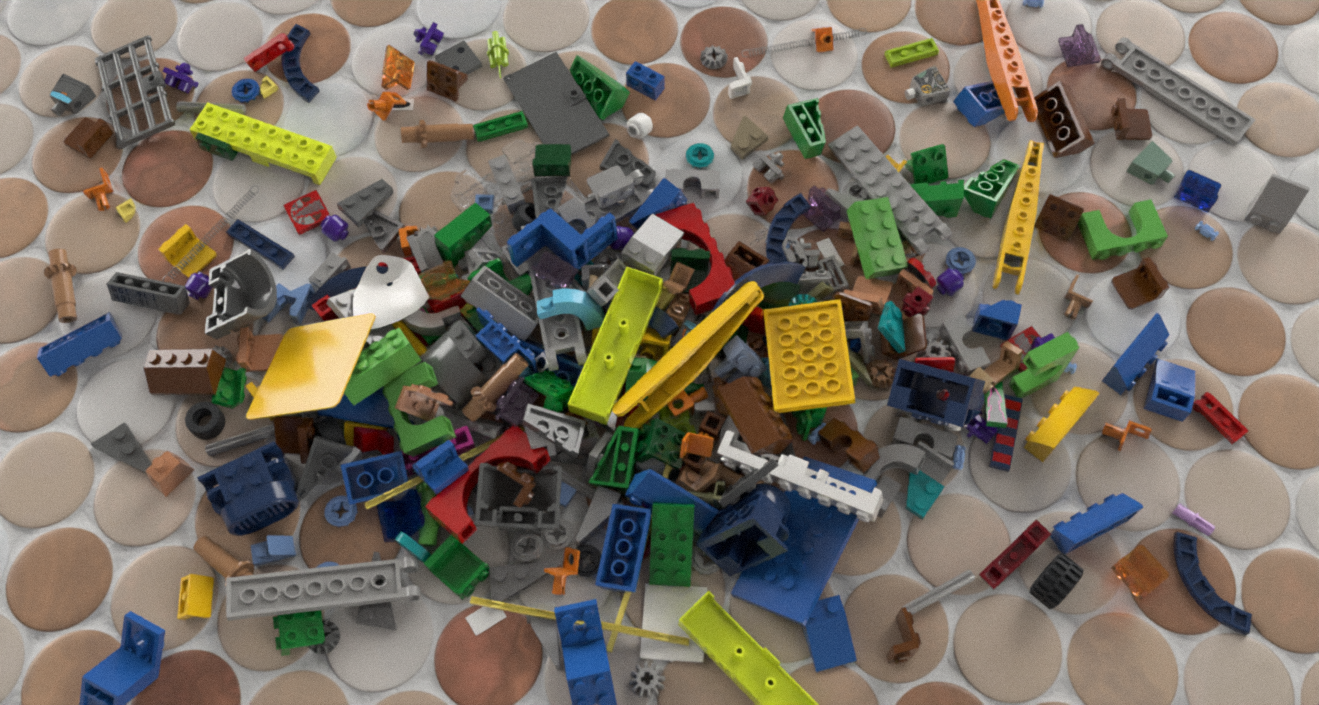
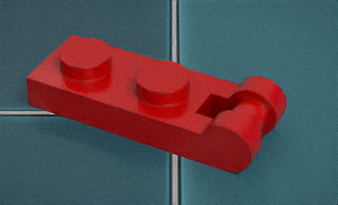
[244,33,294,72]
[1192,392,1249,445]

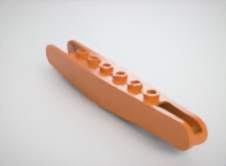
[976,0,1038,122]

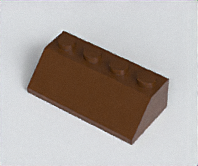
[1034,81,1095,158]
[143,349,226,395]
[716,376,794,455]

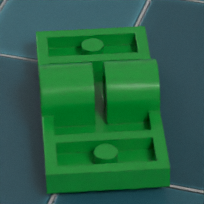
[649,502,695,587]

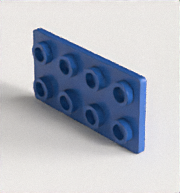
[475,307,537,373]

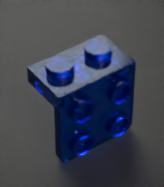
[1174,170,1221,213]
[376,489,425,543]

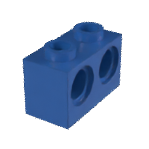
[626,61,665,101]

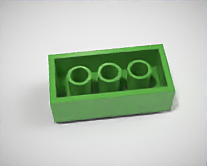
[846,197,908,280]
[344,328,422,406]

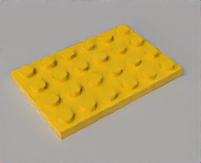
[764,299,856,413]

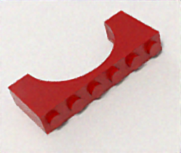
[655,202,735,315]
[425,424,551,544]

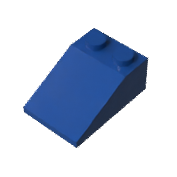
[953,81,1005,127]
[629,178,688,230]
[341,451,410,505]
[801,595,857,672]

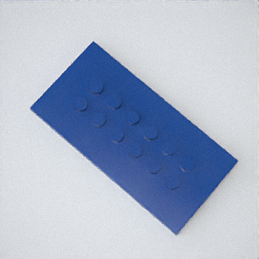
[731,456,877,627]

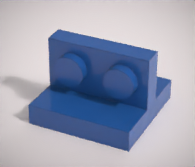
[412,440,469,494]

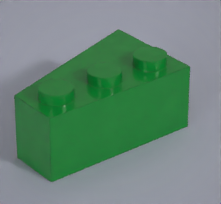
[782,97,826,159]
[909,179,964,218]
[434,202,492,269]
[588,426,641,491]

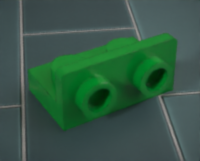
[211,367,247,409]

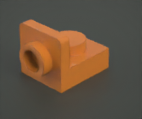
[398,226,419,257]

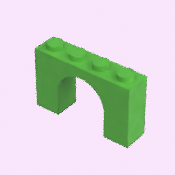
[1077,199,1168,260]
[1008,332,1079,398]
[382,362,456,457]

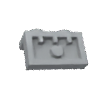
[308,253,351,288]
[798,269,832,299]

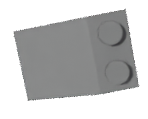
[1244,174,1310,234]
[622,214,684,276]

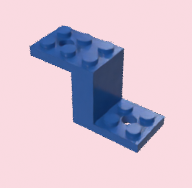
[507,208,618,272]
[554,599,617,705]
[79,611,165,705]

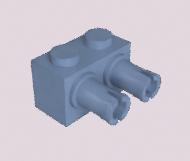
[713,336,767,383]

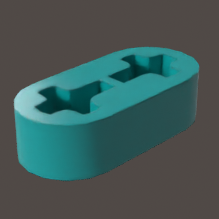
[395,532,431,563]

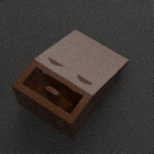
[725,241,770,282]

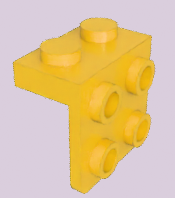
[158,224,217,278]

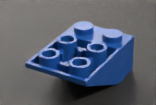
[1144,358,1195,422]

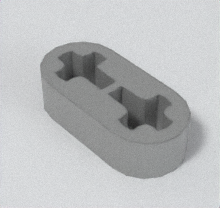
[782,237,808,267]

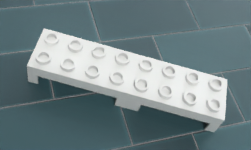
[717,430,883,523]

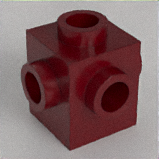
[745,187,778,215]
[901,286,934,317]

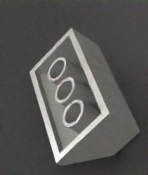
[461,265,539,341]

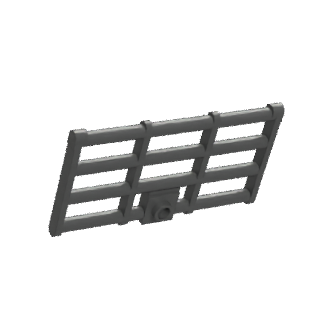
[95,35,175,149]

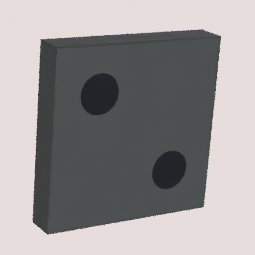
[435,41,482,75]

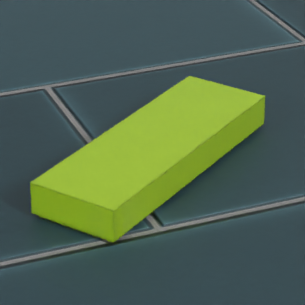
[884,38,939,68]

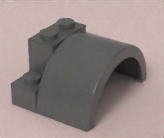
[205,249,277,340]
[420,315,503,408]
[475,463,562,533]

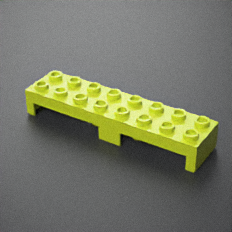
[189,102,337,185]
[568,267,663,425]
[678,591,819,705]

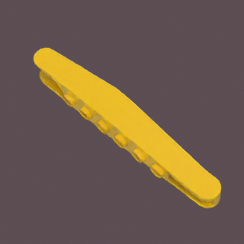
[992,140,1044,295]
[612,281,764,429]

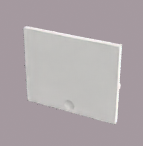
[640,583,707,663]

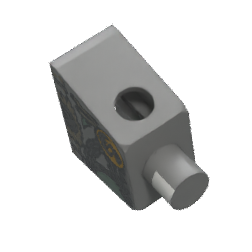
[905,65,951,106]

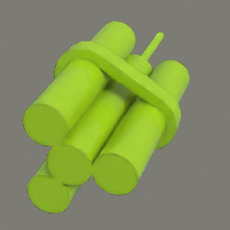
[487,31,509,78]

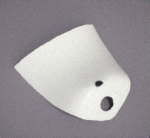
[353,255,429,329]

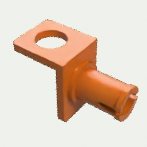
[812,27,834,52]
[367,91,407,121]
[83,168,114,211]
[666,387,708,417]
[1102,420,1152,451]
[680,432,714,458]
[544,547,580,595]

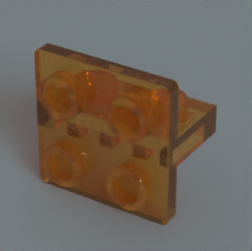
[381,45,415,90]

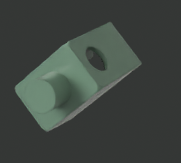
[1126,141,1175,185]

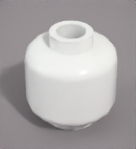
[627,113,653,139]

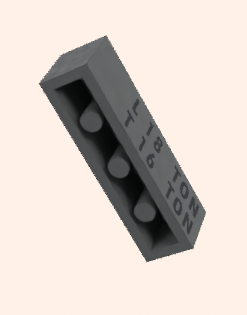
[106,272,190,315]

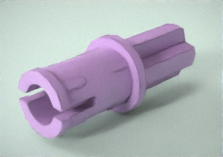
[1172,503,1215,536]

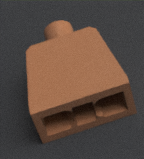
[146,451,195,497]

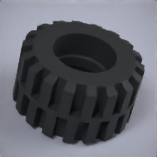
[1029,553,1084,610]

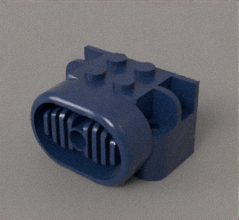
[887,359,986,427]
[197,441,299,536]
[696,483,791,576]

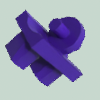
[413,22,444,56]
[162,63,199,94]
[964,411,997,444]

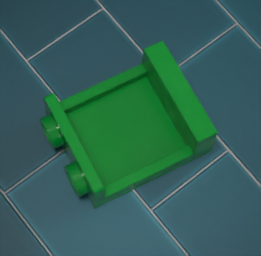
[423,535,490,600]

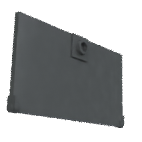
[503,52,609,155]

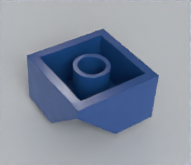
[972,300,1022,340]

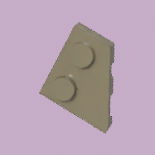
[730,116,768,160]

